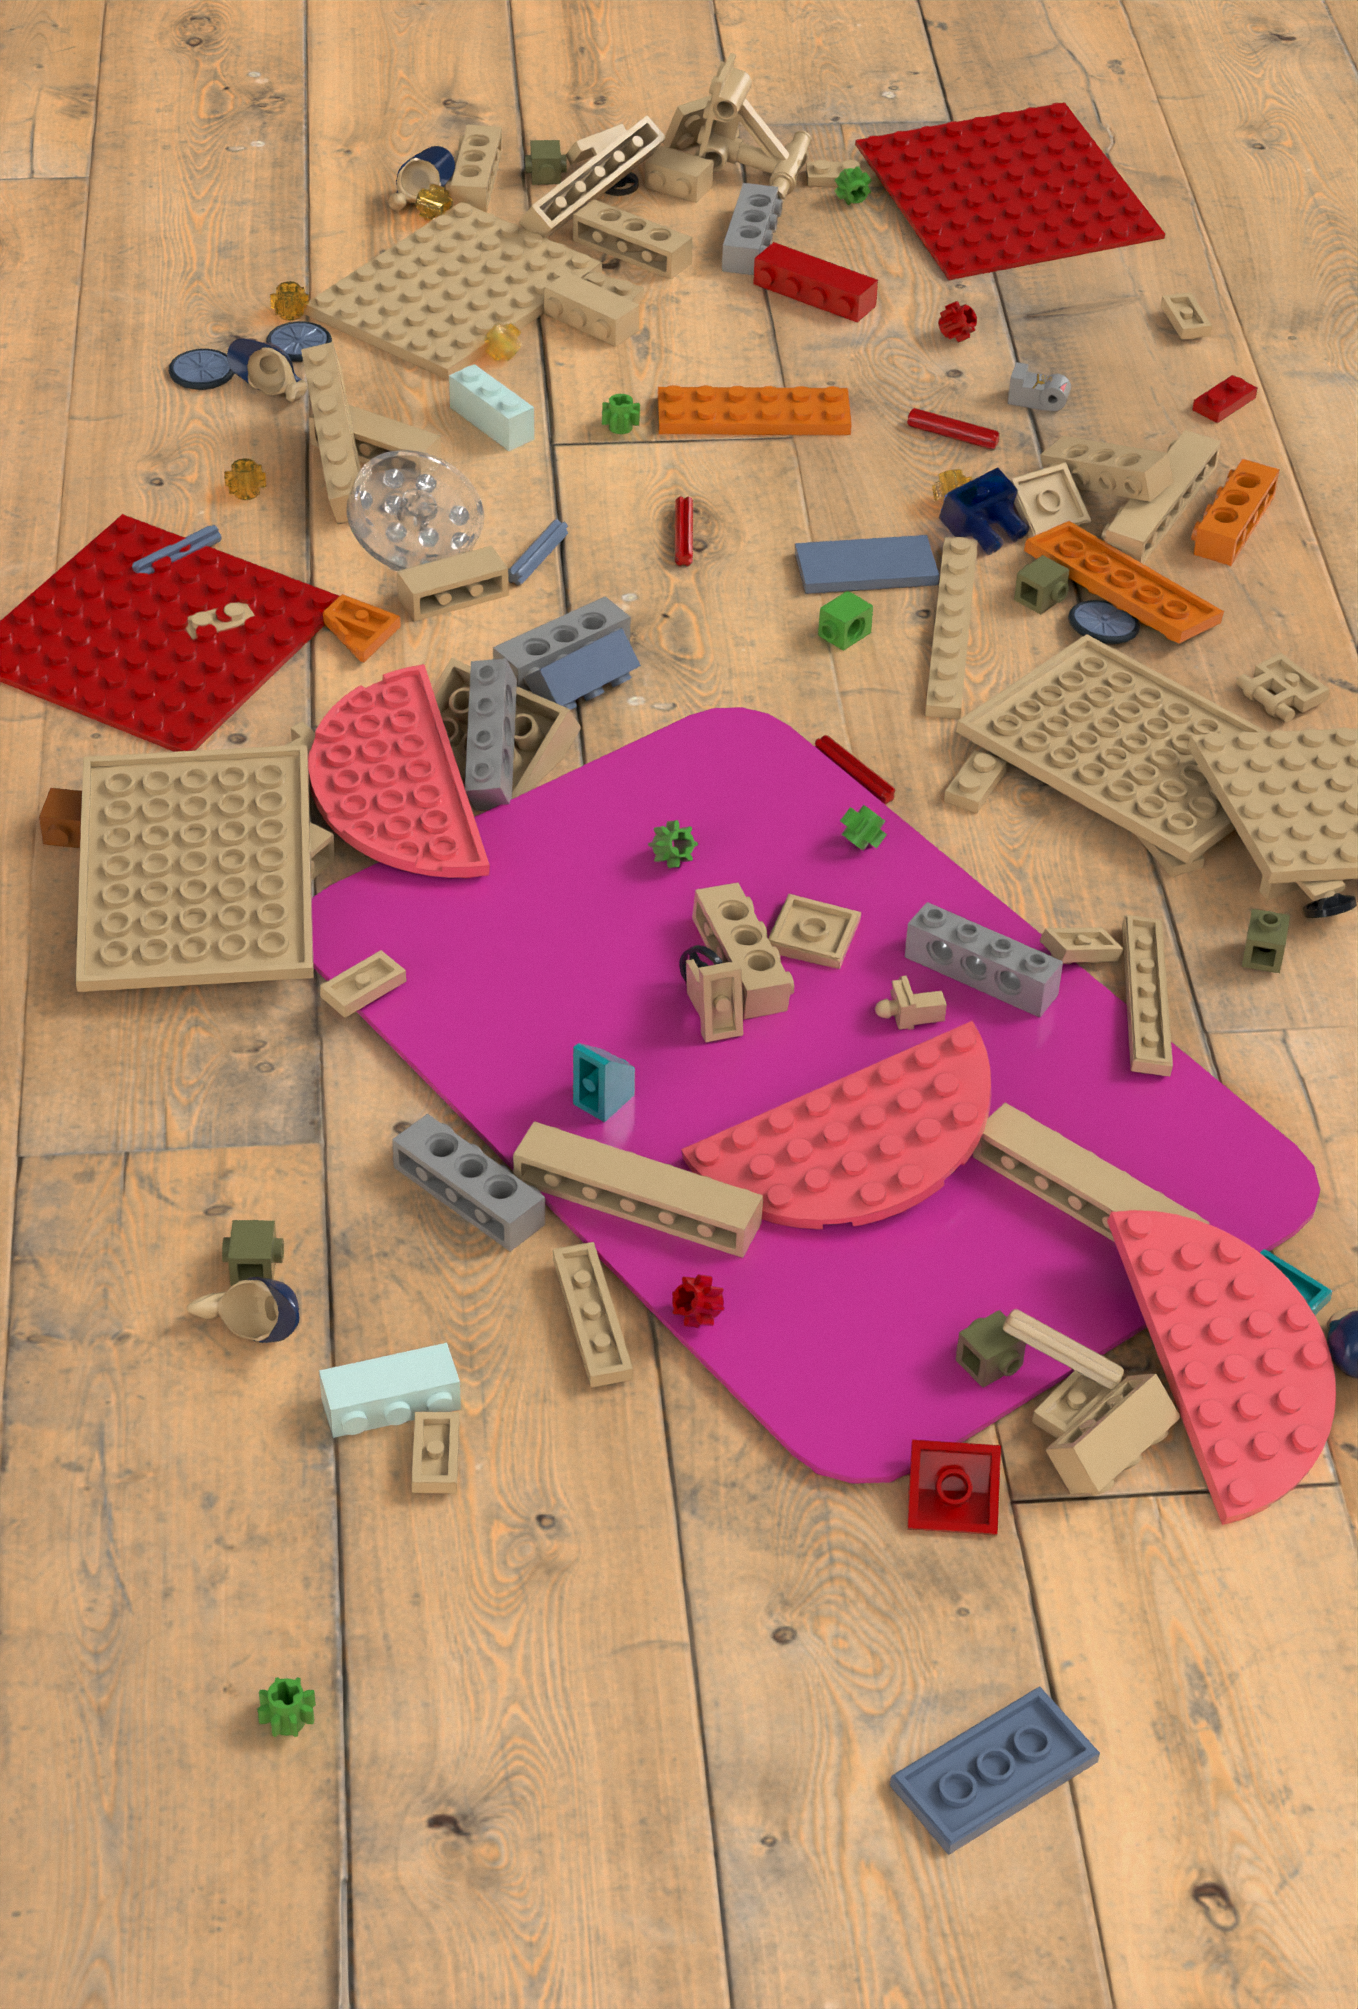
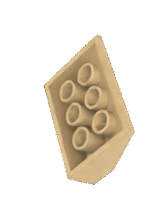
[433,658,581,799]

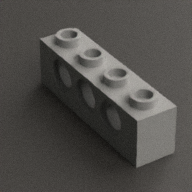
[722,183,783,275]
[493,596,631,691]
[465,658,517,811]
[905,902,1063,1017]
[392,1114,545,1252]

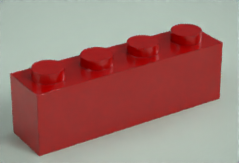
[753,242,878,323]

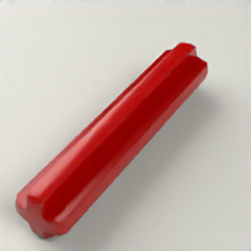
[907,408,1000,449]
[675,496,693,566]
[815,735,896,805]

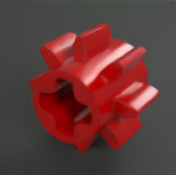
[938,301,977,343]
[672,1274,725,1328]

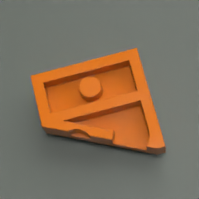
[323,594,401,662]

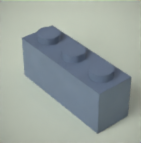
[524,628,641,710]

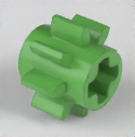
[834,166,872,205]
[602,394,640,434]
[840,804,887,851]
[648,820,698,868]
[257,1677,316,1737]

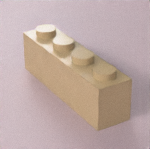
[309,404,442,483]

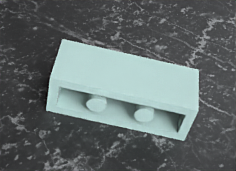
[449,364,534,451]
[319,1343,461,1438]

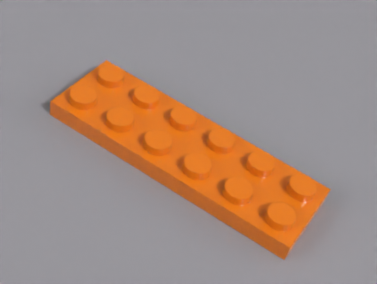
[658,385,852,435]
[1024,521,1224,643]

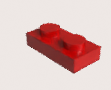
[1192,375,1258,423]

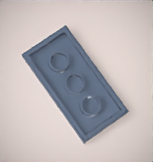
[794,535,939,594]
[890,1686,1100,1855]

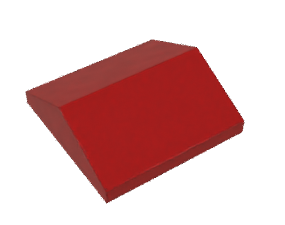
[907,1439,1001,1535]

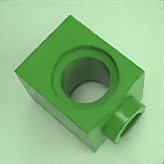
[818,590,873,651]

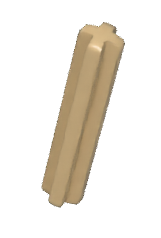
[1003,1309,1124,1390]

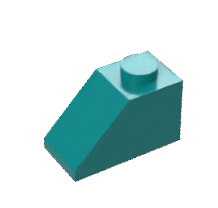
[573,1043,635,1122]

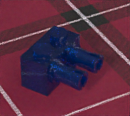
[939,467,1029,555]

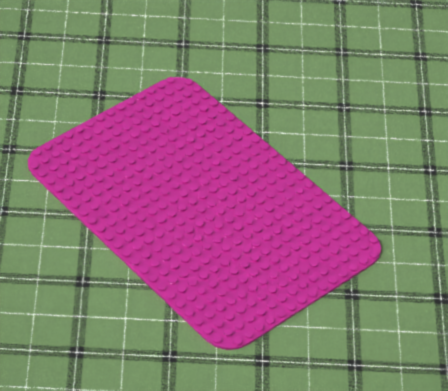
[312,707,1321,1484]

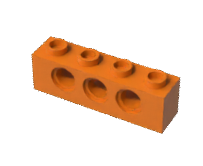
[1191,459,1280,566]

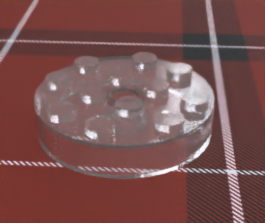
[346,450,484,571]

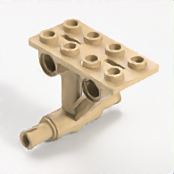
[694,53,811,205]

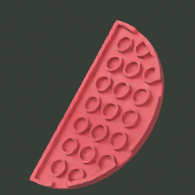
[308,664,490,878]
[681,1021,992,1229]
[1107,1210,1336,1525]

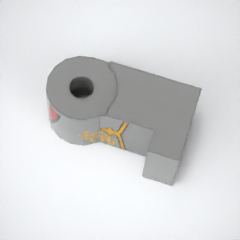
[1008,362,1071,411]

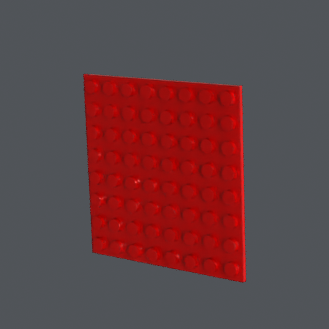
[855,102,1165,280]
[0,514,339,752]

